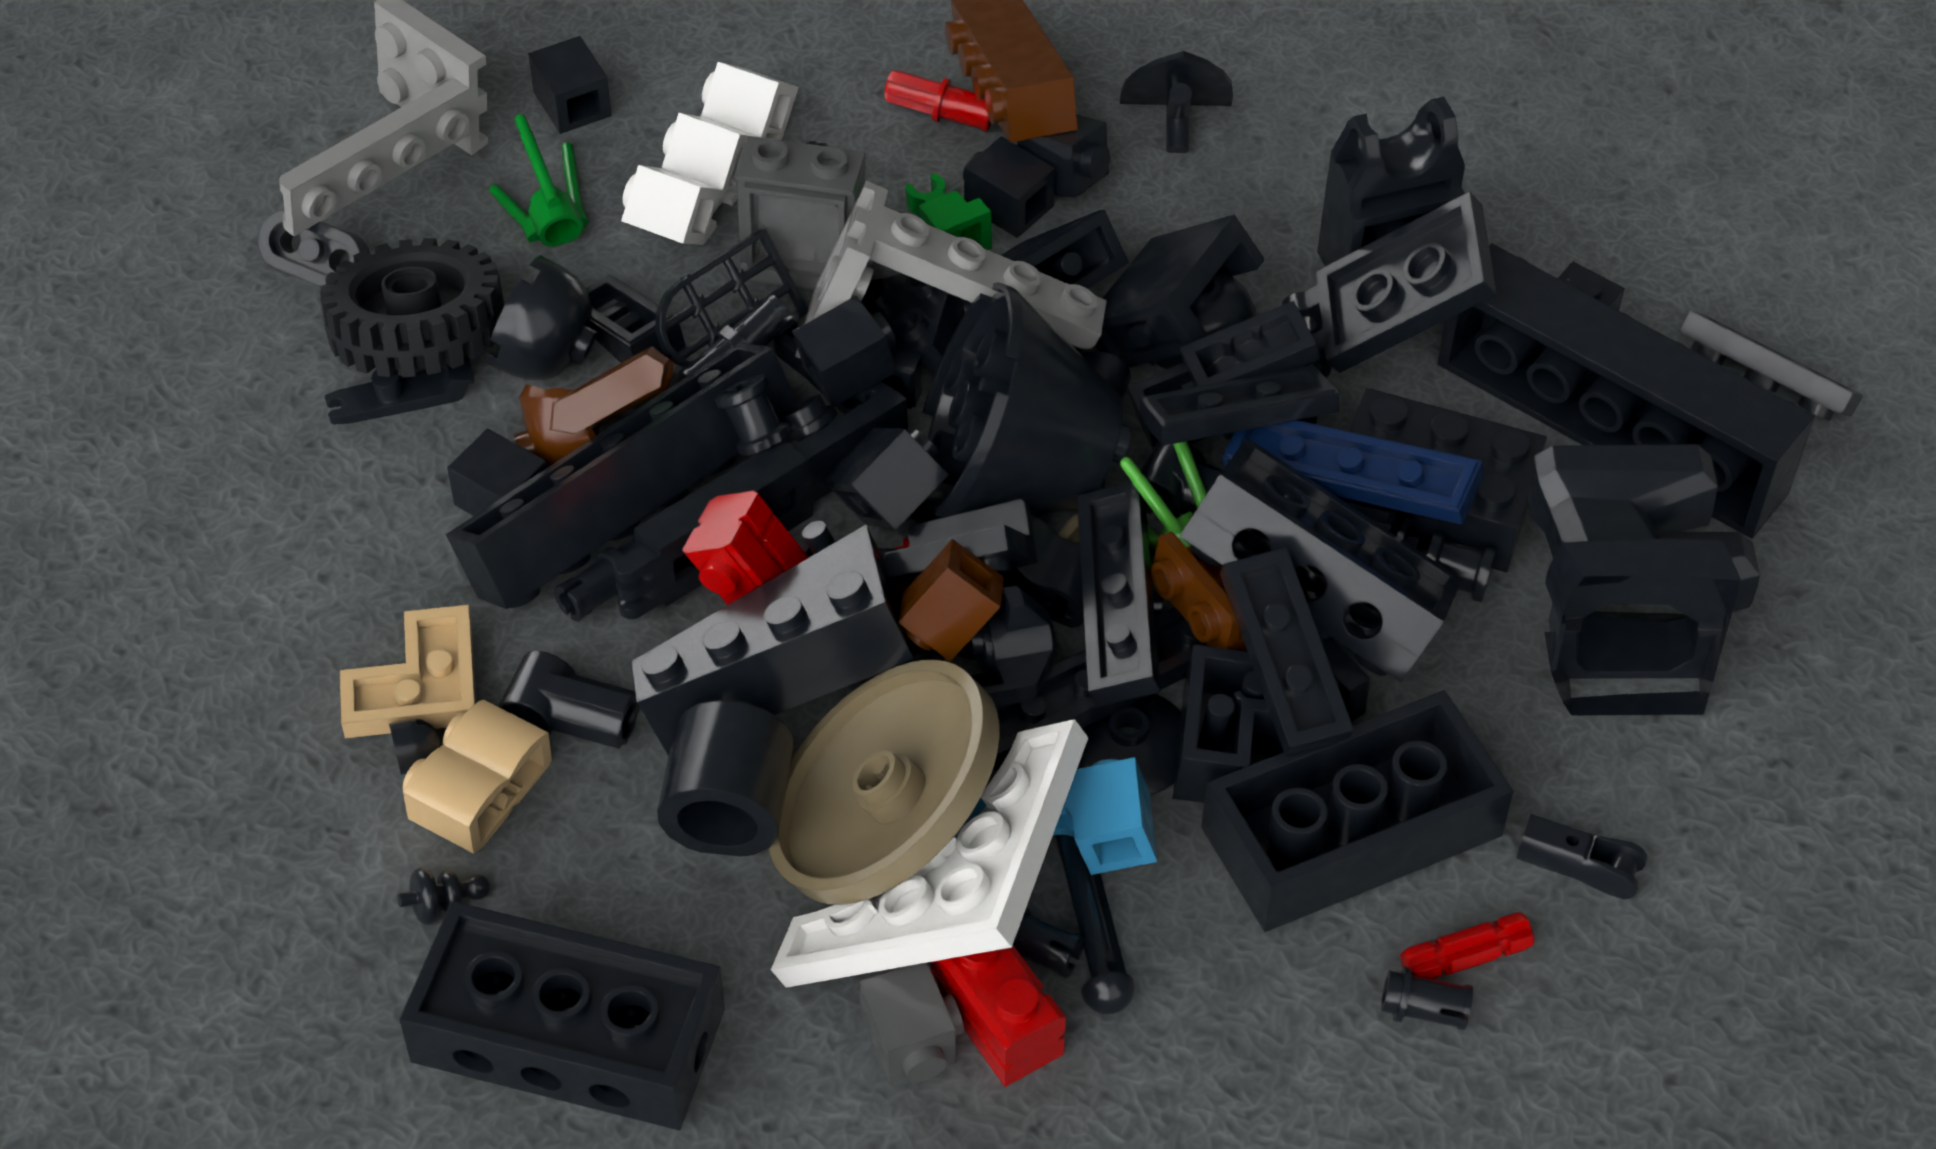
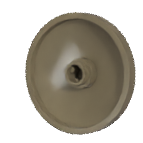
[769,660,999,905]

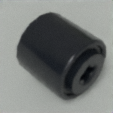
[657,700,794,857]

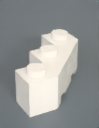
[621,62,799,245]

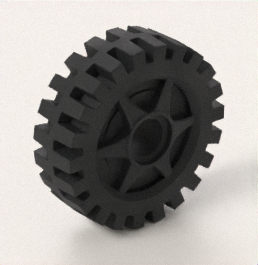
[320,238,504,377]

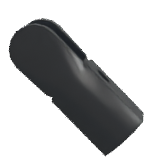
[1516,814,1648,899]

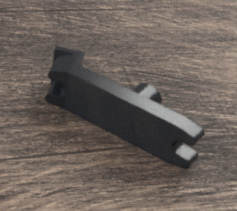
[325,355,475,425]

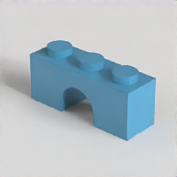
[955,757,1158,875]

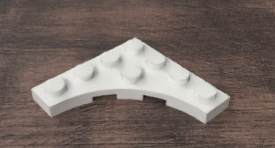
[771,719,1088,988]

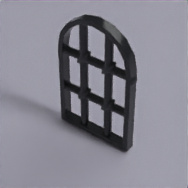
[655,228,808,367]

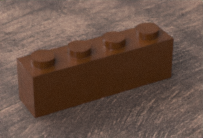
[945,0,1077,143]

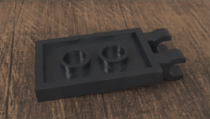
[1282,191,1497,378]

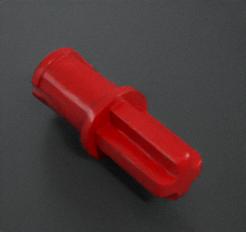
[884,70,992,132]

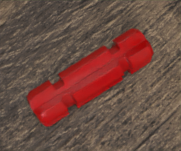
[1400,912,1535,979]

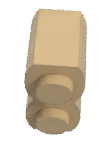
[403,699,552,854]

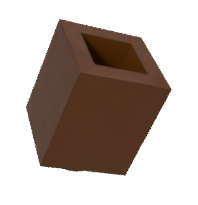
[898,539,1004,661]

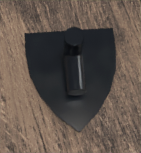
[1120,51,1233,153]

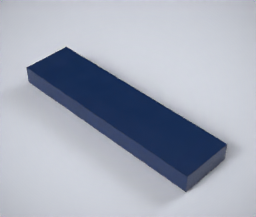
[1222,420,1485,525]

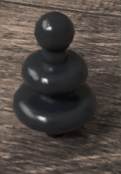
[397,867,490,925]

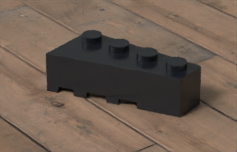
[631,525,914,756]

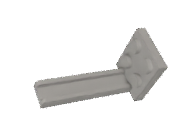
[279,0,488,236]
[795,180,1107,359]

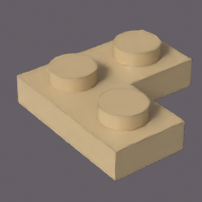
[340,605,476,739]

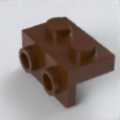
[1151,532,1248,652]

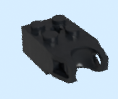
[1317,96,1465,267]

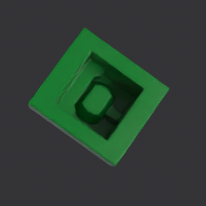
[905,173,992,250]

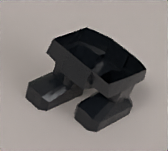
[1527,444,1760,715]

